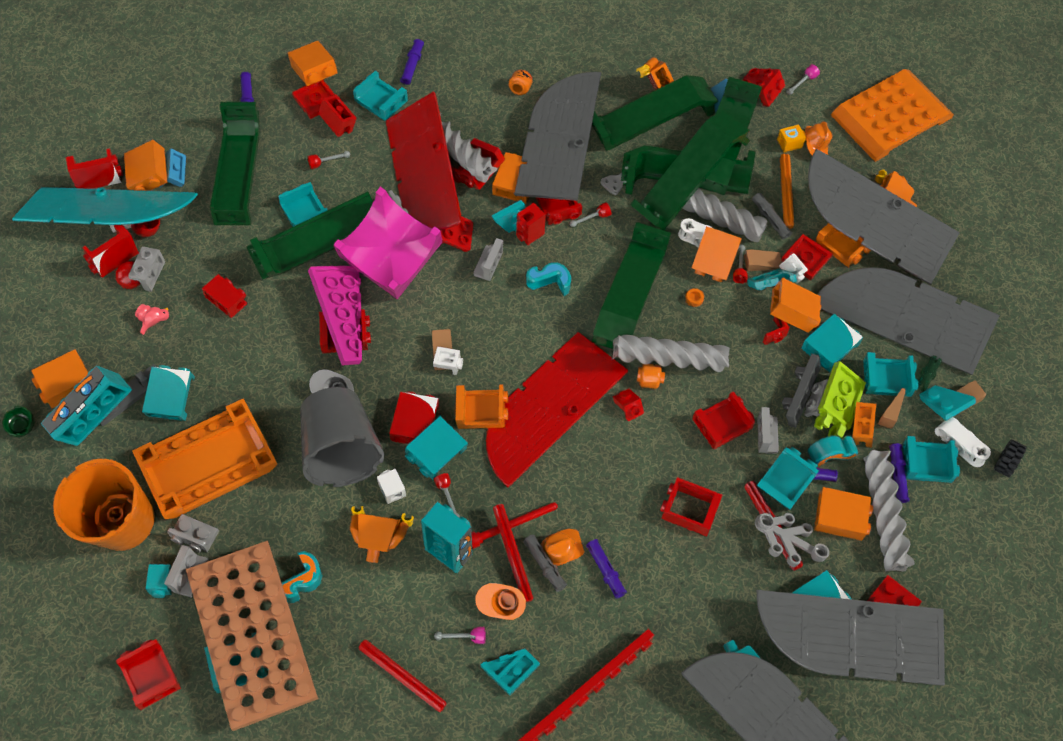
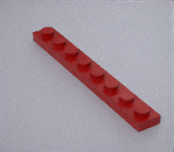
[518,629,654,741]

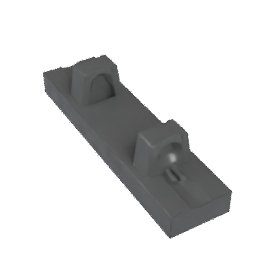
[782,354,821,428]
[100,364,157,426]

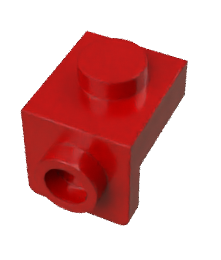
[613,388,644,421]

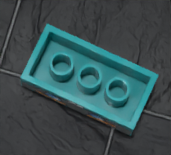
[41,365,132,446]
[421,502,472,573]

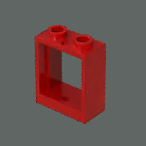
[660,477,723,537]

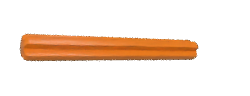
[780,154,794,229]

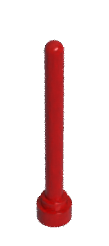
[471,502,558,549]

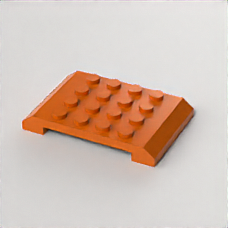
[831,69,954,162]
[132,398,278,519]

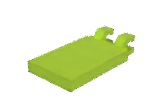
[814,361,866,439]

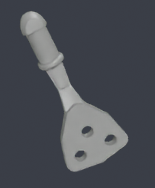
[601,173,623,195]

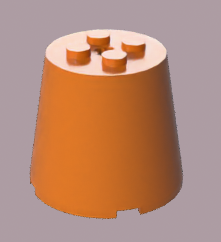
[53,459,154,551]

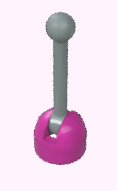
[787,64,820,95]
[434,626,485,644]

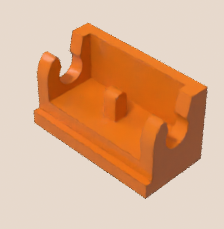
[853,402,876,448]

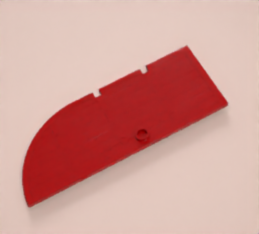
[386,91,463,230]
[486,332,628,488]

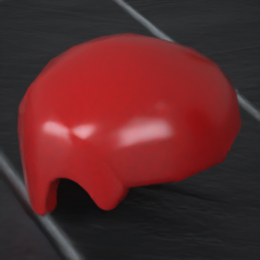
[131,218,160,238]
[115,261,140,289]

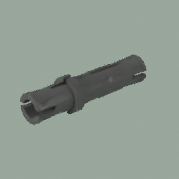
[752,193,792,240]
[523,535,567,592]

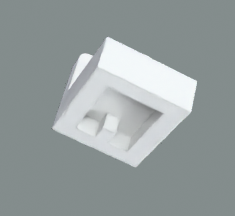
[779,253,808,284]
[433,347,463,375]

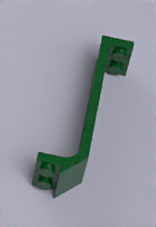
[592,75,718,151]
[700,76,762,195]
[210,102,260,225]
[630,110,750,230]
[621,145,756,195]
[246,191,373,280]
[592,222,671,349]

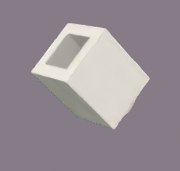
[377,469,406,504]

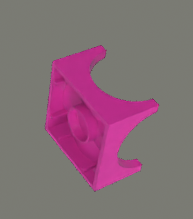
[334,187,442,299]

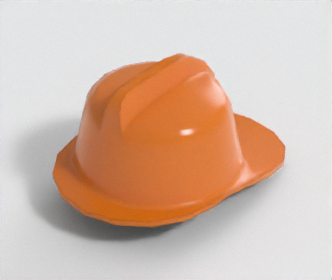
[805,121,832,156]
[540,529,584,566]
[476,583,526,620]

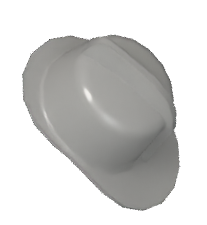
[309,369,354,394]

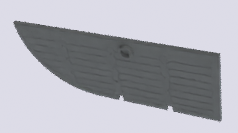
[514,72,601,201]
[808,149,960,285]
[817,268,1000,375]
[756,590,945,686]
[681,652,849,741]

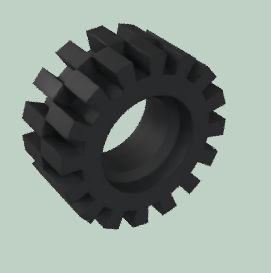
[994,439,1027,478]

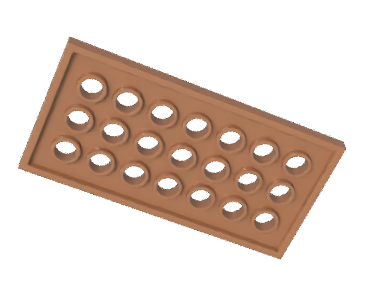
[186,541,318,731]

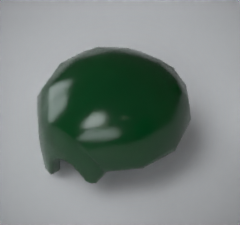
[2,406,35,437]

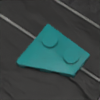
[492,200,525,233]
[747,268,797,290]
[920,385,976,421]
[480,649,540,696]

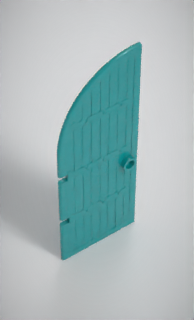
[12,187,198,225]

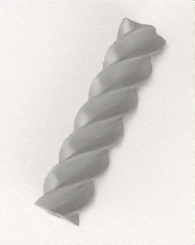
[440,113,498,183]
[683,188,767,242]
[613,335,730,372]
[863,450,915,572]

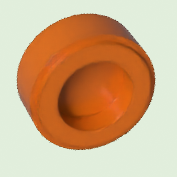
[685,288,704,307]

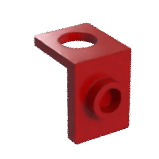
[763,317,790,345]

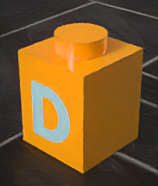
[777,124,806,152]

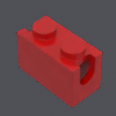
[318,94,356,137]
[516,203,546,245]
[202,274,247,318]

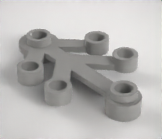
[755,513,829,567]

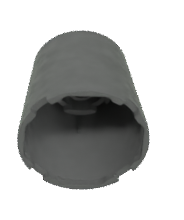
[300,387,384,487]

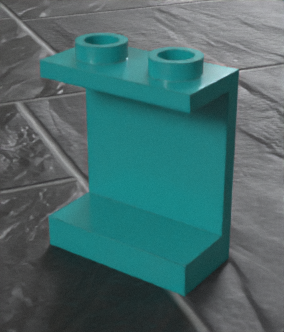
[405,416,468,480]

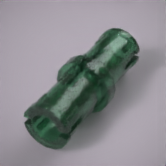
[918,355,942,392]

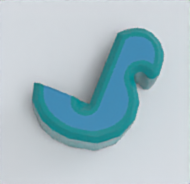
[526,262,571,296]

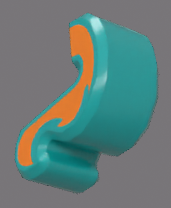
[807,435,859,468]
[281,551,322,603]

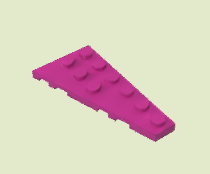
[308,266,362,365]

